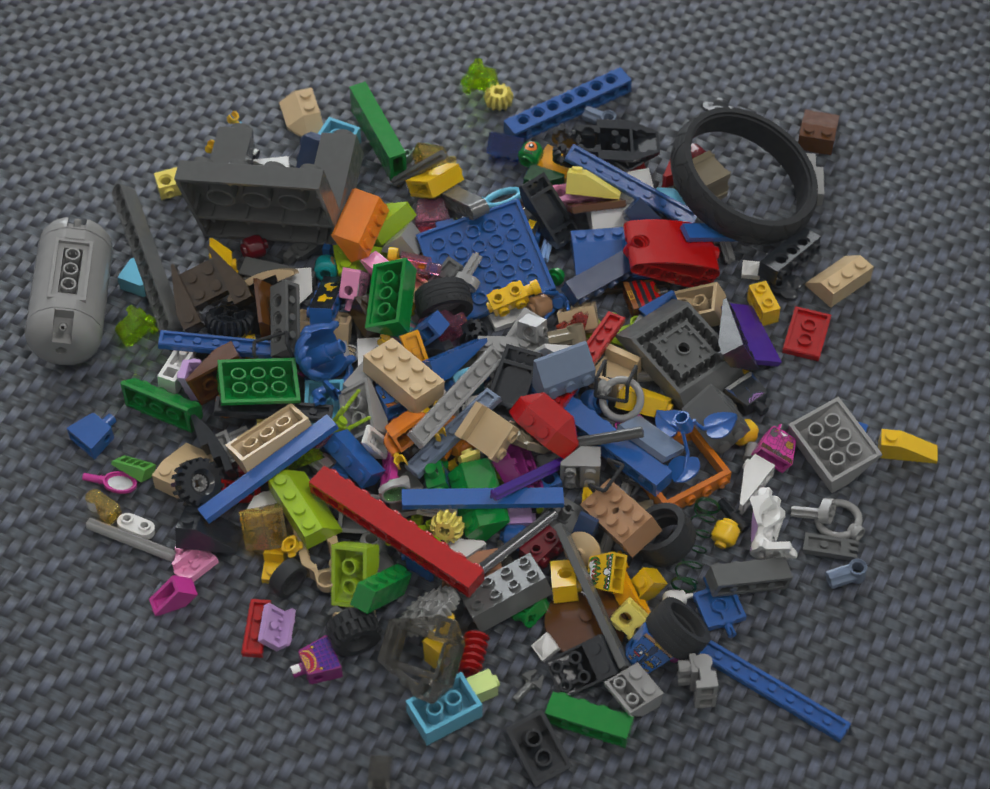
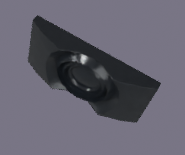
[519,172,579,250]
[490,344,543,422]

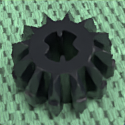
[456,317,488,344]

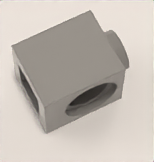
[517,313,548,344]

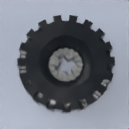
[171,457,225,508]

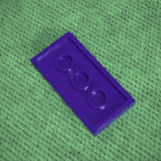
[721,303,782,367]

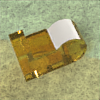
[85,489,122,525]

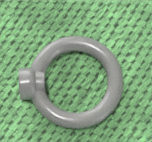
[597,376,644,423]
[814,499,865,541]

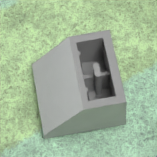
[560,446,601,489]
[604,662,664,716]

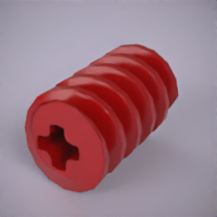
[456,631,490,677]

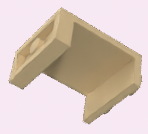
[454,401,520,463]

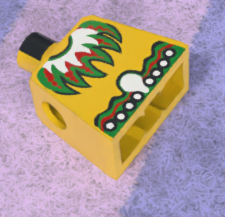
[586,552,627,594]

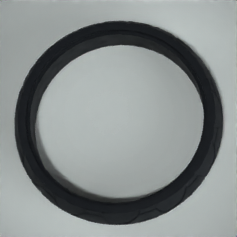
[671,107,818,245]

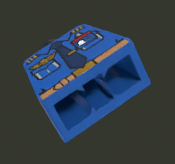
[625,622,673,673]

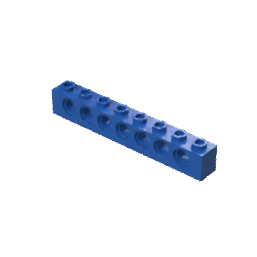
[504,67,632,145]

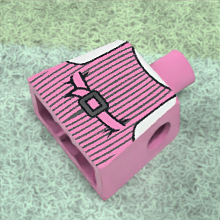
[339,267,371,311]

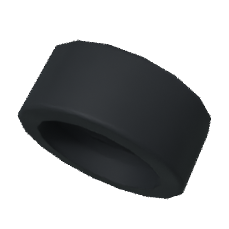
[268,558,307,598]

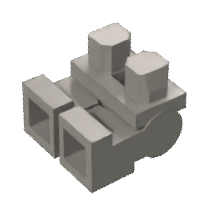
[677,653,718,708]

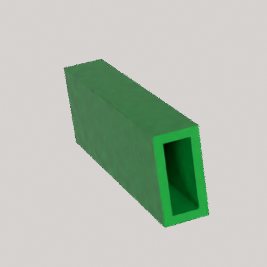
[349,82,407,181]

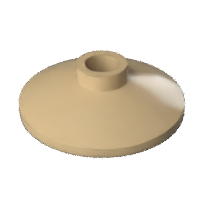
[564,532,601,566]

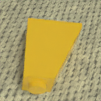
[406,163,464,198]
[615,386,673,418]

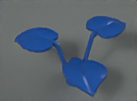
[655,410,738,483]

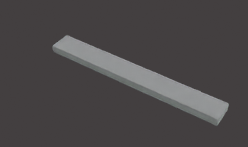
[407,345,502,449]

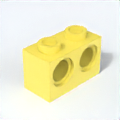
[154,167,182,200]
[610,597,649,641]

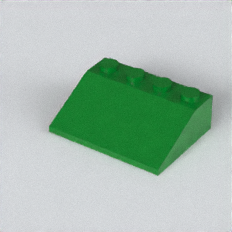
[217,358,301,405]

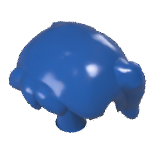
[294,321,356,382]

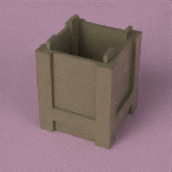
[672,150,731,200]

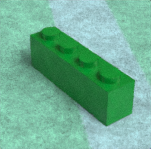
[350,564,412,614]
[545,692,634,748]

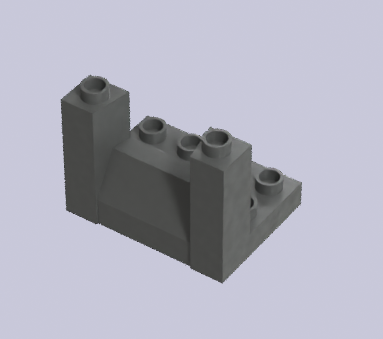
[174,123,364,246]

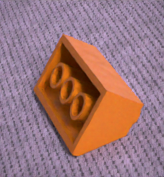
[331,188,389,262]

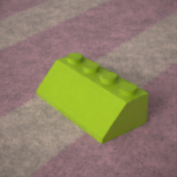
[268,470,343,550]

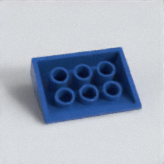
[571,227,650,281]

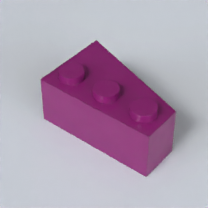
[491,443,544,511]

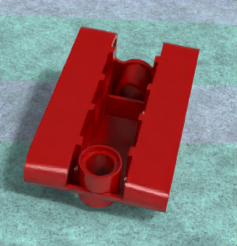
[623,219,720,288]

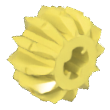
[484,83,513,112]
[429,509,465,544]

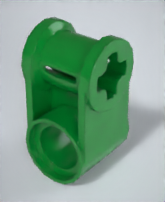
[511,597,549,628]

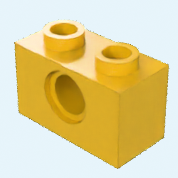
[550,559,582,603]

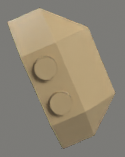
[279,88,323,137]

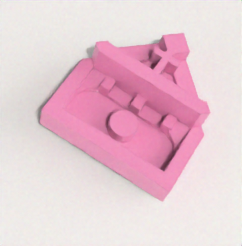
[172,545,219,582]

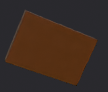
[566,198,626,214]

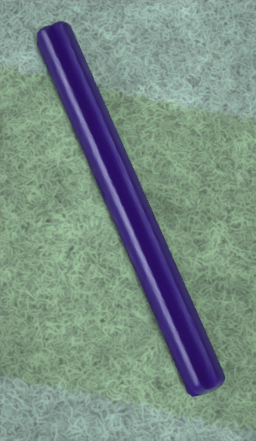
[490,457,564,501]

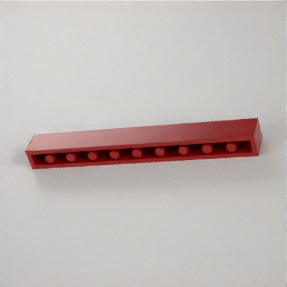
[309,465,484,598]

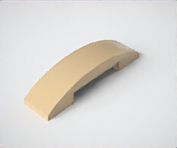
[227,268,299,302]

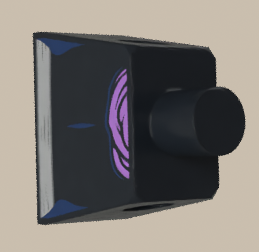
[723,370,769,416]

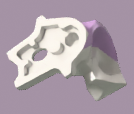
[750,487,797,560]

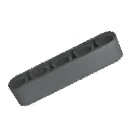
[435,185,490,220]

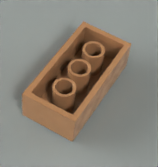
[580,478,662,557]

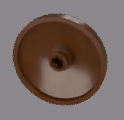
[545,587,627,653]

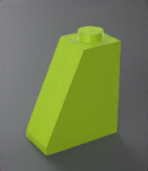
[374,202,417,246]

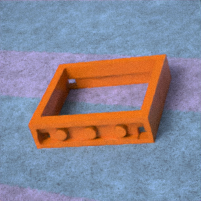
[641,426,732,508]

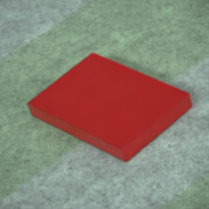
[782,306,831,362]

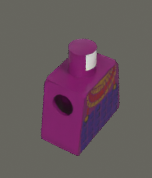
[290,635,343,684]

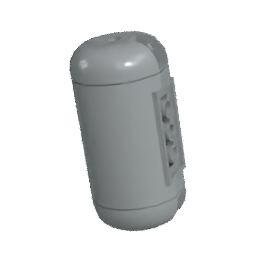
[25,217,113,365]

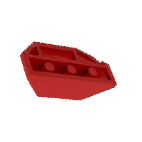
[509,392,579,459]

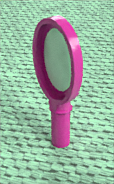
[82,471,137,494]

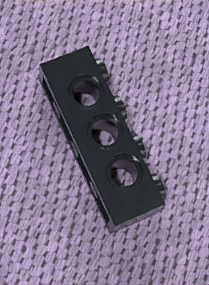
[758,227,821,285]

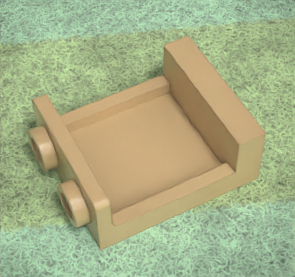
[589,344,641,398]

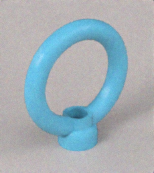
[482,187,521,208]

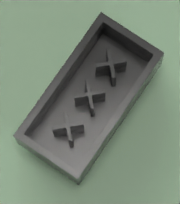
[458,553,553,632]

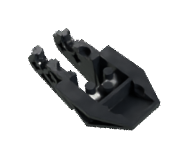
[552,119,660,172]

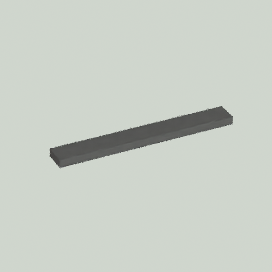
[554,522,631,671]

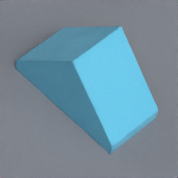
[117,258,146,297]

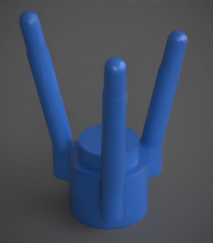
[542,290,571,319]

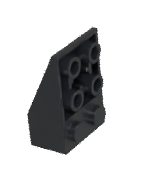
[545,634,622,696]

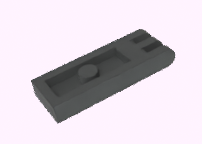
[802,532,859,561]

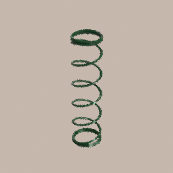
[671,497,720,594]

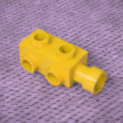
[485,279,542,317]

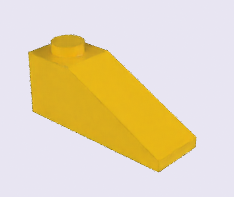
[878,429,938,464]

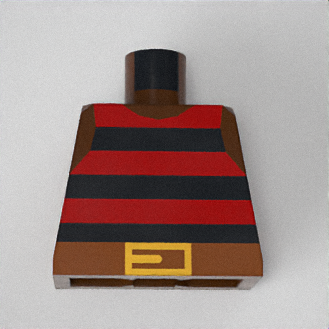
[622,280,668,317]

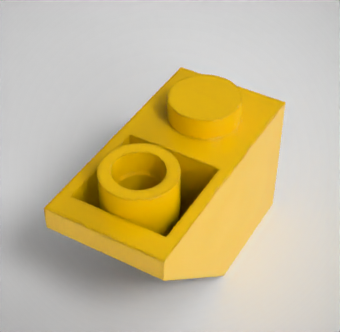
[631,567,668,602]

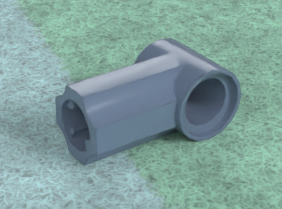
[582,106,616,125]
[825,558,867,589]

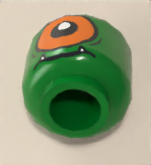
[518,141,544,168]

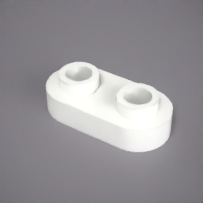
[117,513,155,540]

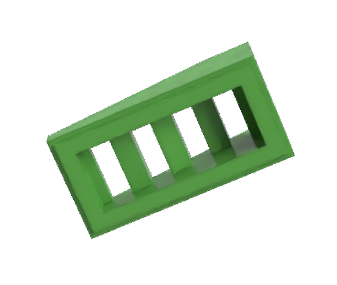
[111,455,156,482]

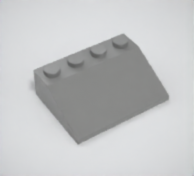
[789,396,882,493]

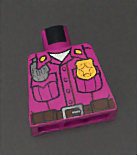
[751,424,796,473]

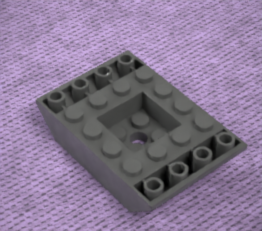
[615,299,744,411]

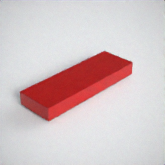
[241,599,272,658]

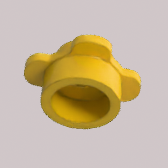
[281,535,304,558]

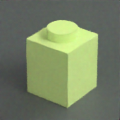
[466,669,500,703]

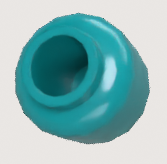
[314,255,338,281]

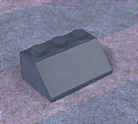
[532,341,596,399]

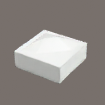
[741,260,760,280]
[531,632,560,662]

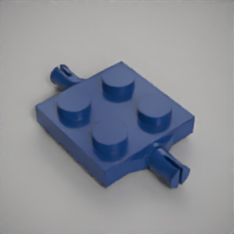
[693,576,747,638]

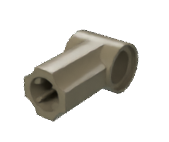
[547,323,587,345]

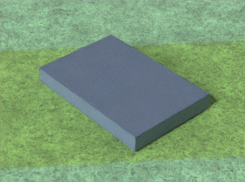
[617,415,685,463]

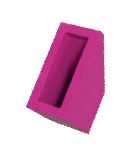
[149,575,198,616]

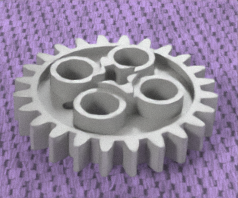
[398,585,460,637]

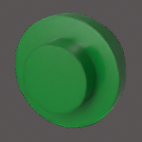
[549,268,565,286]

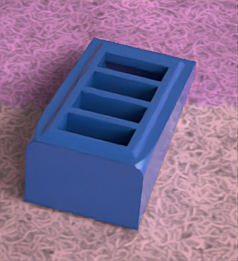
[638,290,677,317]

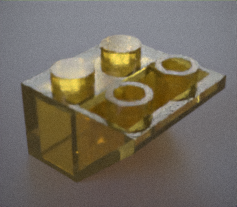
[239,503,287,551]

